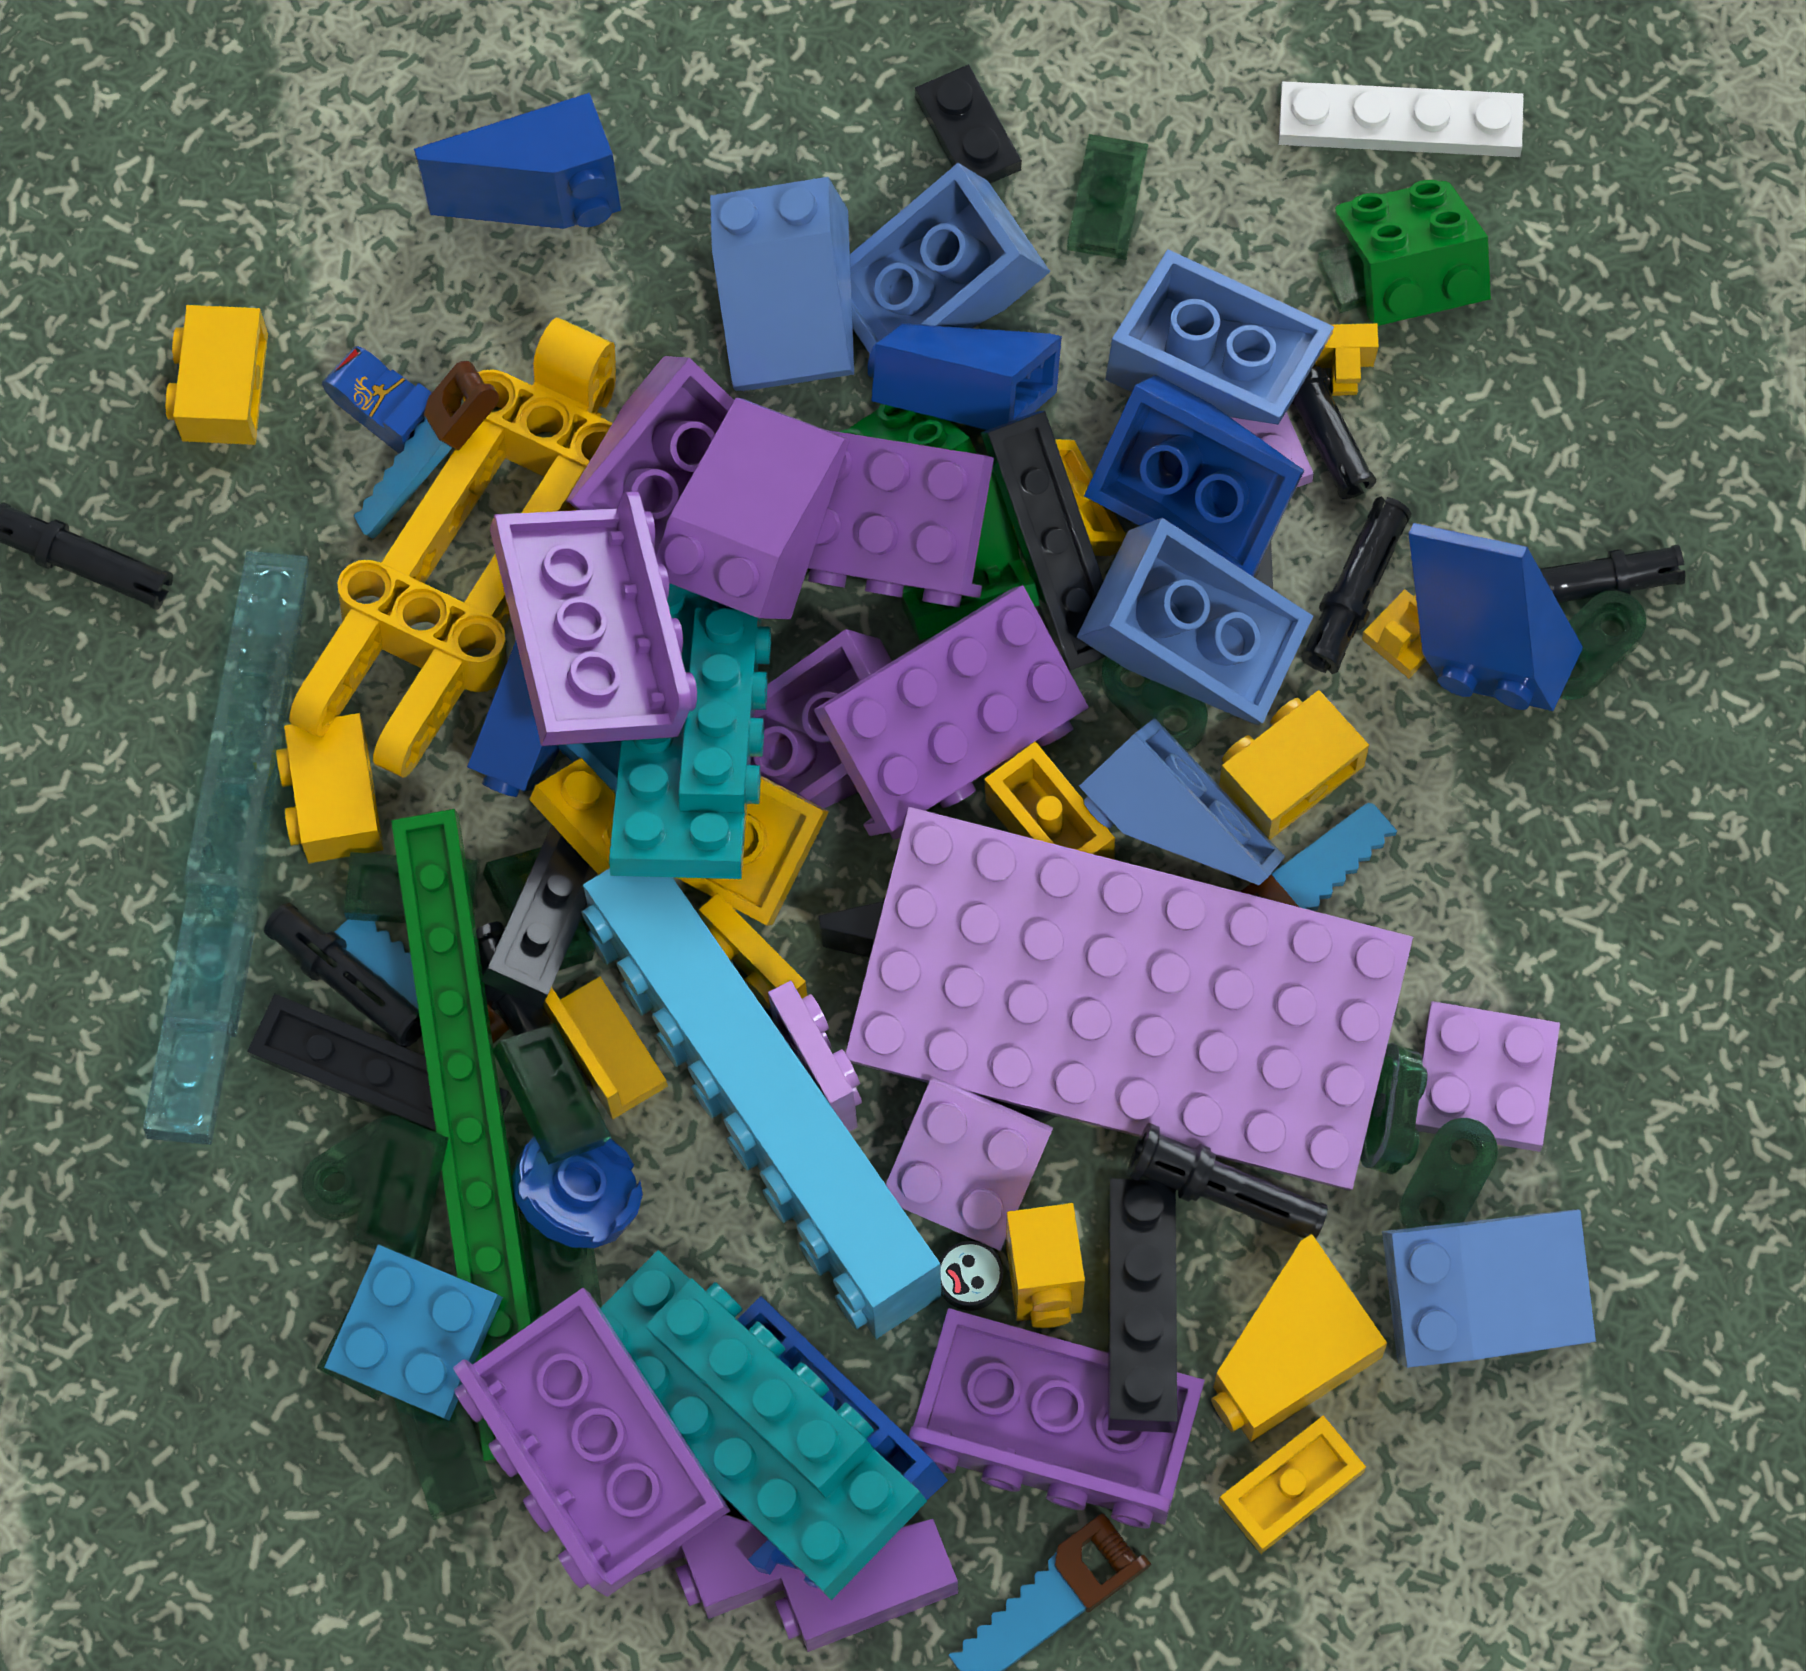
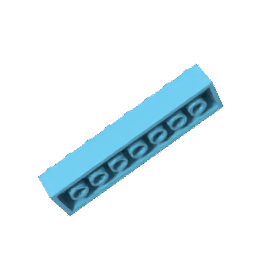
[581,868,941,1339]

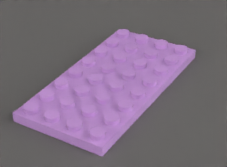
[845,807,1413,1191]

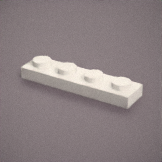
[1279,81,1523,157]

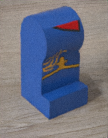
[322,346,432,453]

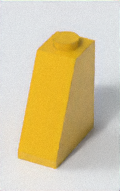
[1211,1234,1387,1442]

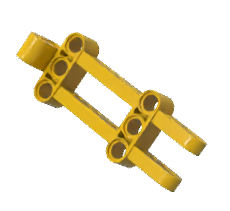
[289,317,616,778]

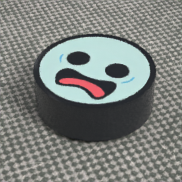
[939,1241,1003,1311]

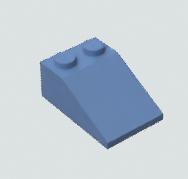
[850,163,1050,354]
[710,177,854,391]
[1105,249,1334,425]
[1077,518,1313,725]
[1079,718,1285,885]
[1382,1209,1596,1368]

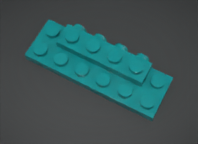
[609,583,771,879]
[600,1250,927,1600]

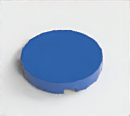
[512,1125,643,1248]

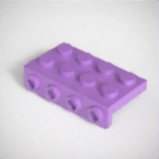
[808,430,994,608]
[490,491,697,746]
[814,585,1089,840]
[453,1288,730,1597]
[908,1308,1205,1529]

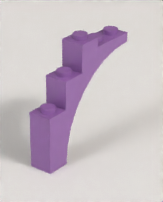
[639,1515,958,1652]

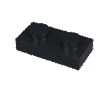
[915,64,1022,184]

